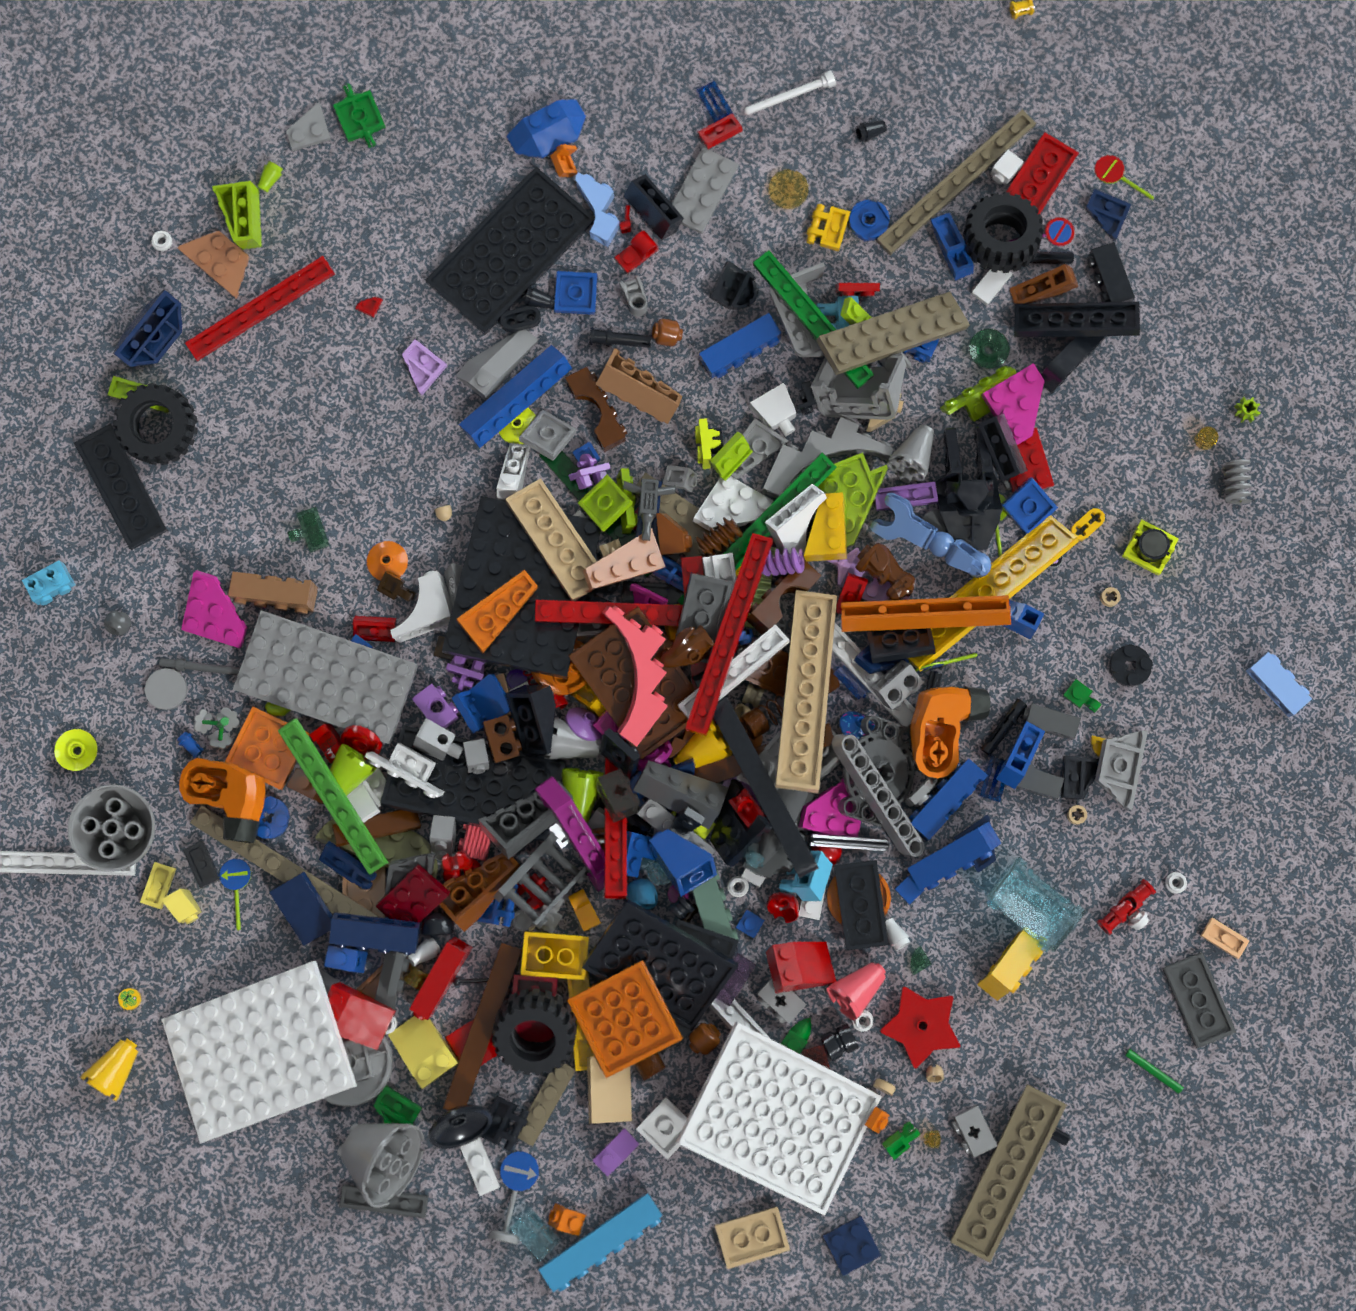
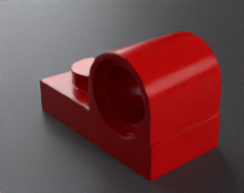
[614,230,659,274]

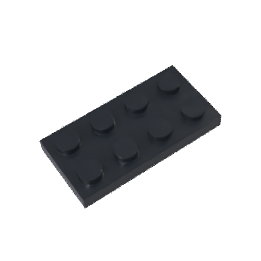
[834,860,889,951]

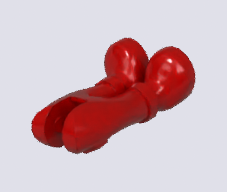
[441,851,481,882]

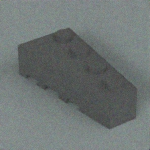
[633,761,729,829]
[479,781,573,859]

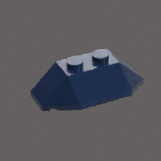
[113,290,182,367]

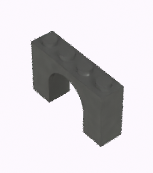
[1006,703,1081,800]

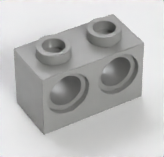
[871,660,924,710]

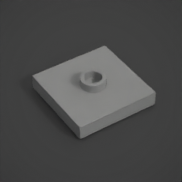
[519,409,576,461]

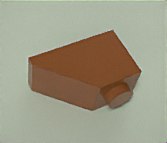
[656,513,692,555]

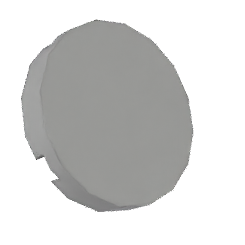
[145,668,188,710]

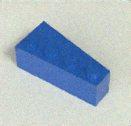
[909,758,988,841]
[907,821,1002,891]

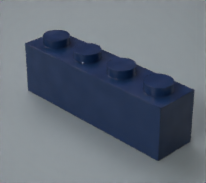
[329,912,420,955]

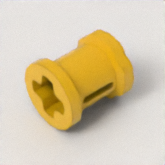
[1009,0,1034,20]

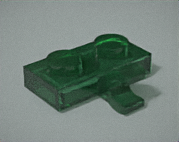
[287,507,330,553]

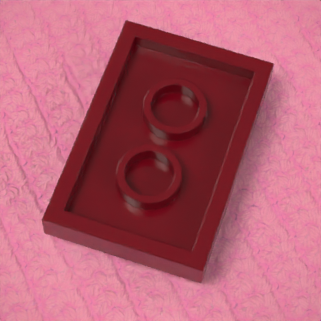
[375,864,450,922]

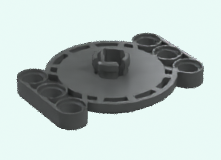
[838,716,915,828]

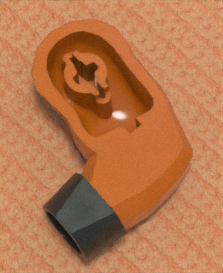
[910,686,991,778]
[179,758,266,843]

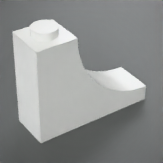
[765,484,827,555]
[390,571,453,643]

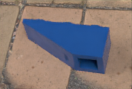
[1002,600,1044,639]

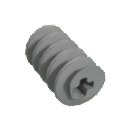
[1224,459,1252,504]

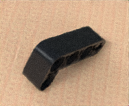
[1041,336,1107,394]

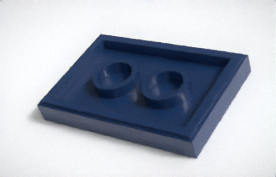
[269,871,333,946]

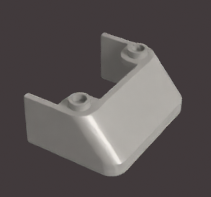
[769,262,825,357]

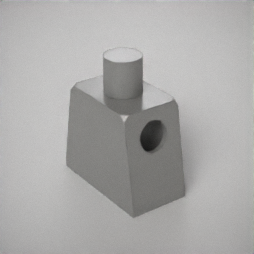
[412,718,464,760]

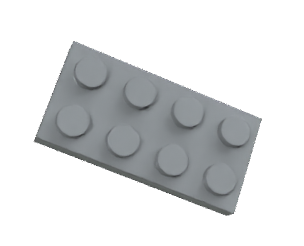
[672,147,739,234]

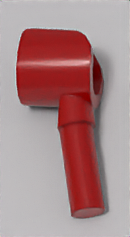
[619,205,631,234]

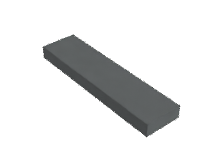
[339,1184,429,1218]

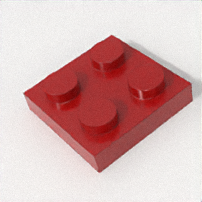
[835,283,880,296]

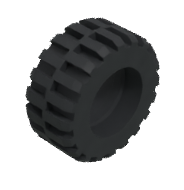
[963,192,1044,273]
[113,383,198,465]
[492,988,577,1076]

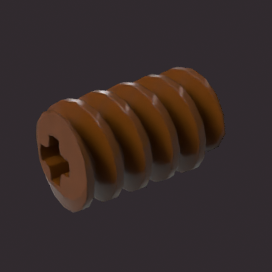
[695,517,743,557]

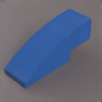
[931,213,974,280]

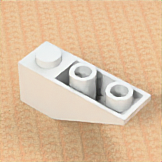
[496,443,530,501]

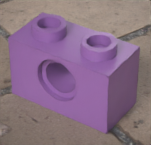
[412,683,459,729]

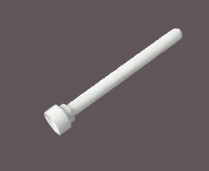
[744,70,836,115]

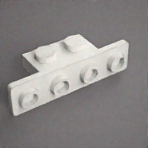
[365,743,444,798]

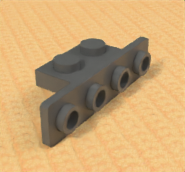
[375,951,410,1010]

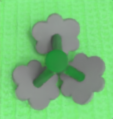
[194,707,240,749]

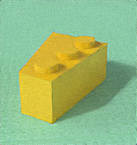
[977,927,1045,1001]

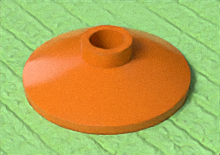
[367,541,408,581]

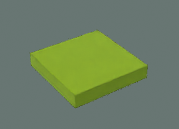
[578,474,633,532]

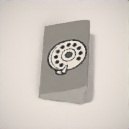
[444,563,462,608]

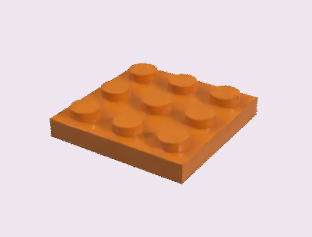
[225,706,310,790]

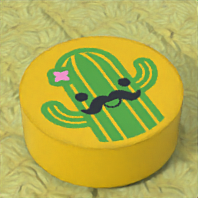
[118,988,141,1010]

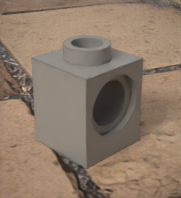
[463,739,489,774]

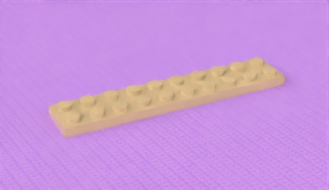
[775,590,837,793]

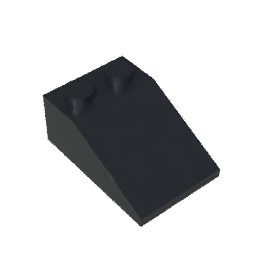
[505,685,556,754]

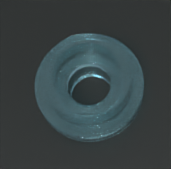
[744,850,765,869]

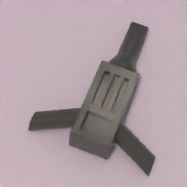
[623,479,676,541]

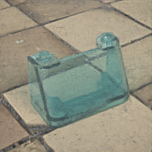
[985,856,1087,953]

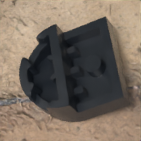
[709,261,759,310]

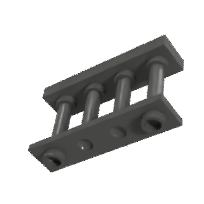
[493,832,588,932]

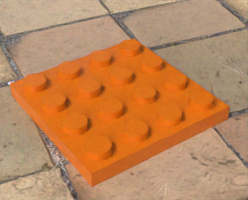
[567,961,683,1078]

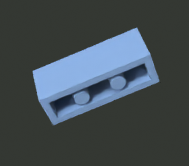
[1246,652,1312,718]

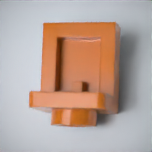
[550,144,578,177]
[548,1203,586,1236]

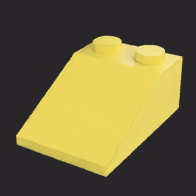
[388,1016,459,1089]

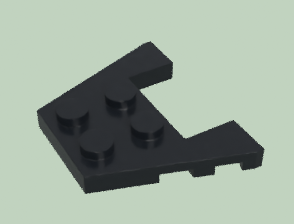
[710,778,772,867]

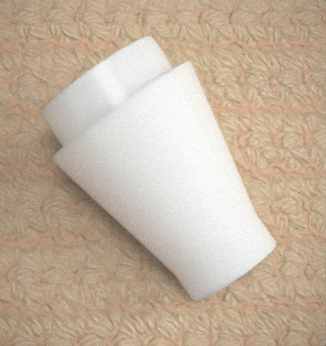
[885,918,910,951]
[407,938,441,967]

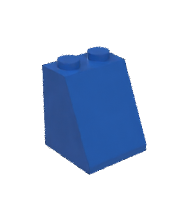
[649,829,717,897]

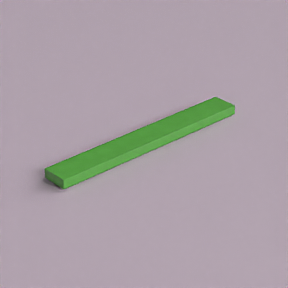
[278,718,389,875]

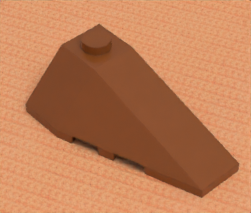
[439,853,520,932]

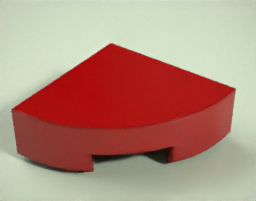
[355,297,383,318]

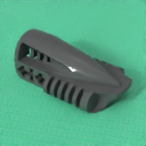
[743,788,815,878]

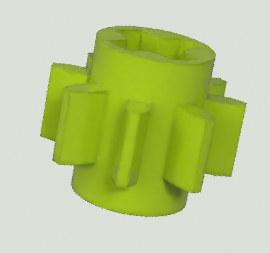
[1234,397,1260,423]

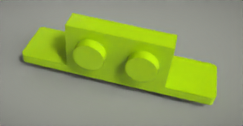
[940,366,1017,422]

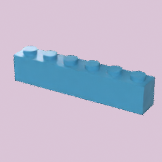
[539,1192,663,1292]

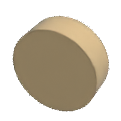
[873,1078,896,1096]

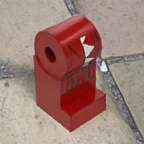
[309,724,345,764]

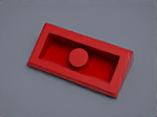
[353,616,397,642]

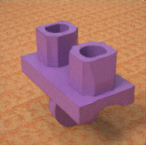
[569,454,611,490]
[446,656,485,691]

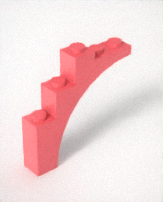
[602,606,668,747]

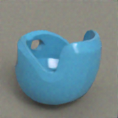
[626,879,658,910]

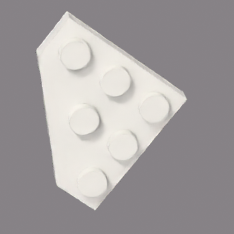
[693,476,773,531]

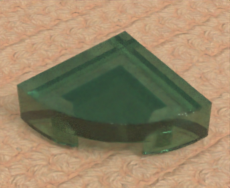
[910,946,932,976]

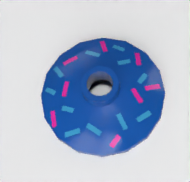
[839,711,875,739]

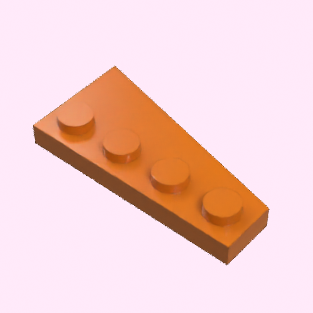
[457,570,538,653]

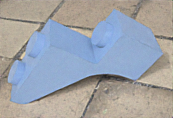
[575,172,620,247]

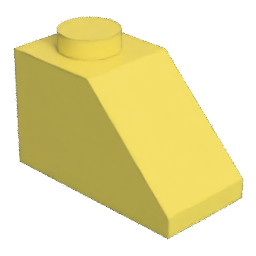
[161,888,202,924]

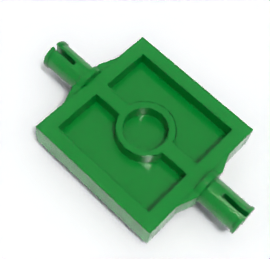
[333,84,386,148]

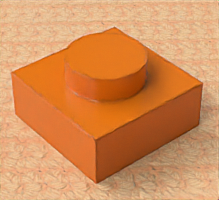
[865,1106,890,1134]

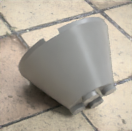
[68,785,155,872]
[338,1123,424,1207]

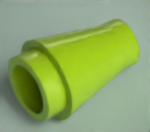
[257,161,283,193]

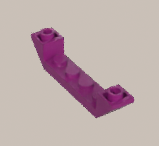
[535,777,604,892]

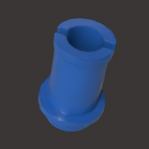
[177,732,204,759]

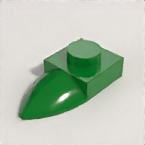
[781,1017,811,1054]

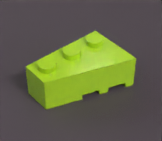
[212,181,262,250]

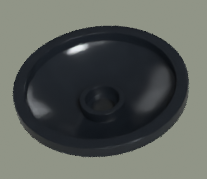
[428,1105,493,1149]

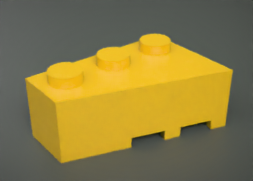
[804,492,847,562]

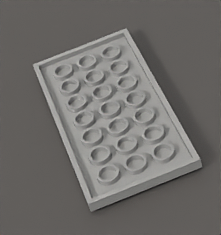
[233,610,419,744]

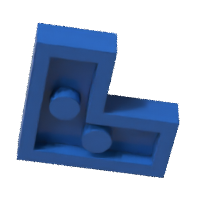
[627,831,656,878]

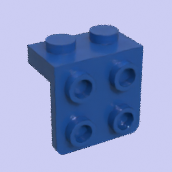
[452,674,510,734]

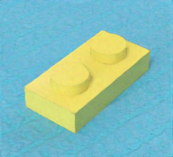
[140,862,176,909]

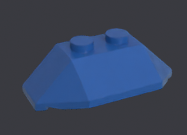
[506,99,586,159]

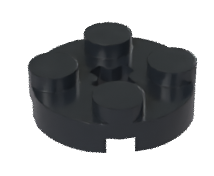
[1109,644,1153,687]

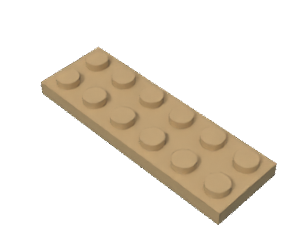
[505,478,597,601]

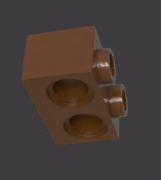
[482,715,522,763]

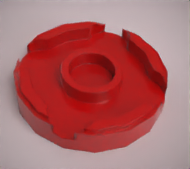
[341,725,382,760]

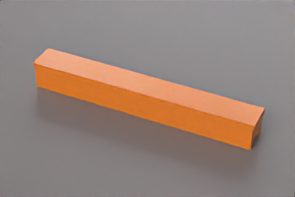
[841,595,1011,632]

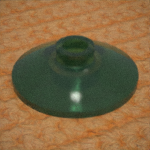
[969,329,1010,369]

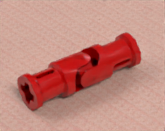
[1096,879,1156,936]

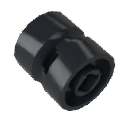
[820,1023,859,1061]

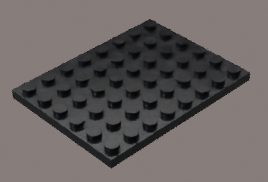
[442,496,601,679]

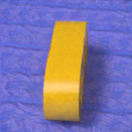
[1070,508,1105,542]

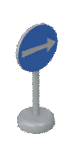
[488,1152,539,1245]

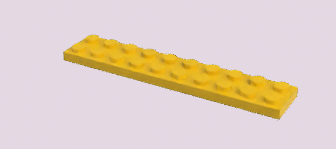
[907,515,1079,672]

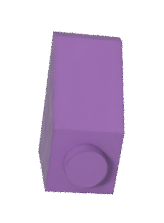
[593,1128,639,1177]

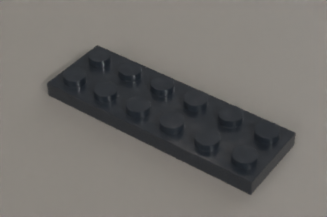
[1014,302,1140,338]
[74,423,168,550]

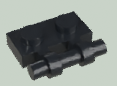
[481,1095,530,1152]

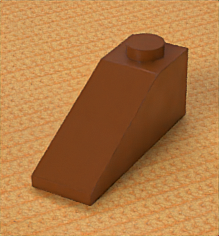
[1009,264,1079,304]

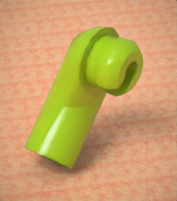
[265,702,291,716]

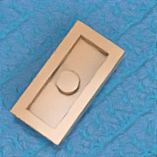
[1200,918,1249,959]

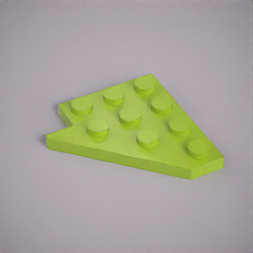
[817,452,888,548]

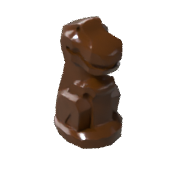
[855,542,915,600]

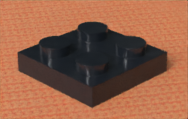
[599,728,640,779]

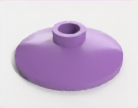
[565,707,602,741]

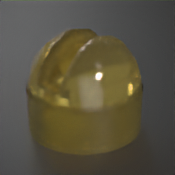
[923,1130,941,1148]

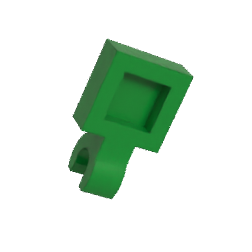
[1063,679,1102,713]
[882,1121,920,1160]

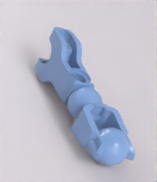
[870,493,991,578]

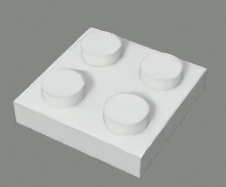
[636,1097,687,1160]

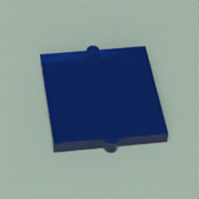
[833,665,869,700]

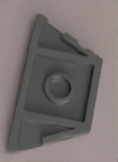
[385,853,436,928]

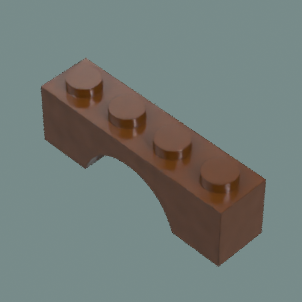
[565,367,627,453]
[746,559,822,635]

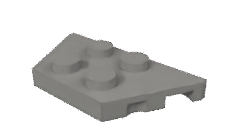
[1095,730,1148,810]

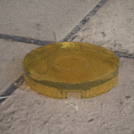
[769,169,809,209]

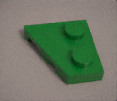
[374,1085,422,1124]

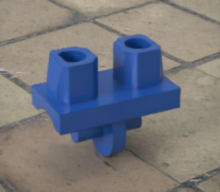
[653,555,684,592]

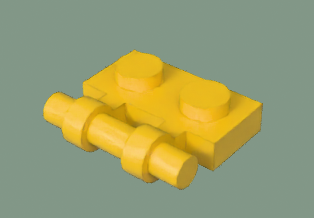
[806,204,850,251]

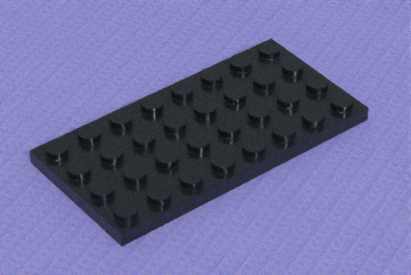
[425,166,595,335]
[380,725,566,842]

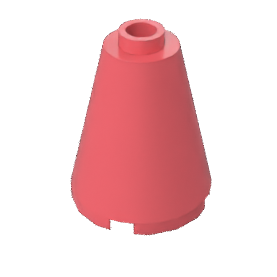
[826,962,886,1020]

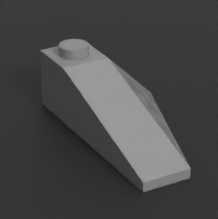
[455,329,539,401]

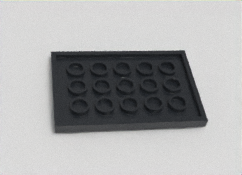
[582,899,738,1031]

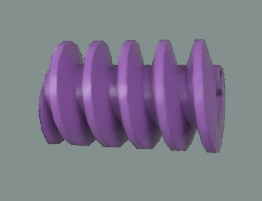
[762,547,805,576]

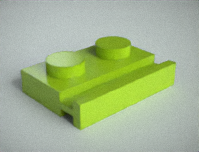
[710,431,753,481]

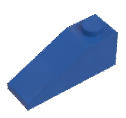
[996,721,1045,789]

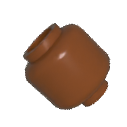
[652,318,683,347]
[689,1023,721,1055]

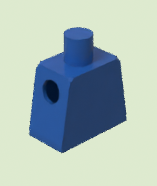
[324,945,368,973]

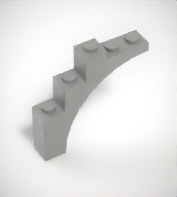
[762,417,894,498]

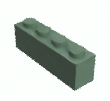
[692,867,739,940]

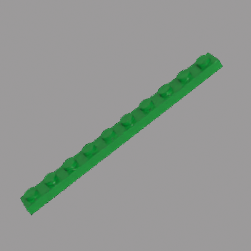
[677,452,837,605]

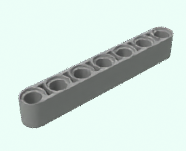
[832,734,924,857]

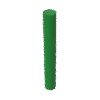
[1125,1049,1184,1094]

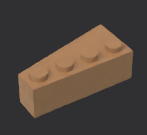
[596,348,683,424]
[228,572,318,615]

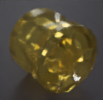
[1195,427,1219,450]
[403,965,428,990]

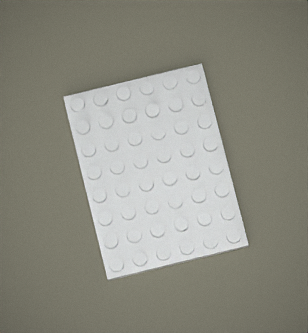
[161,961,357,1144]
[676,1021,882,1215]

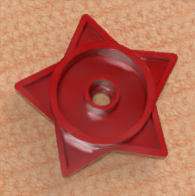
[879,986,961,1068]

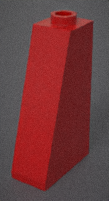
[409,937,473,1020]

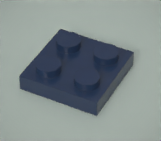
[822,1215,882,1276]

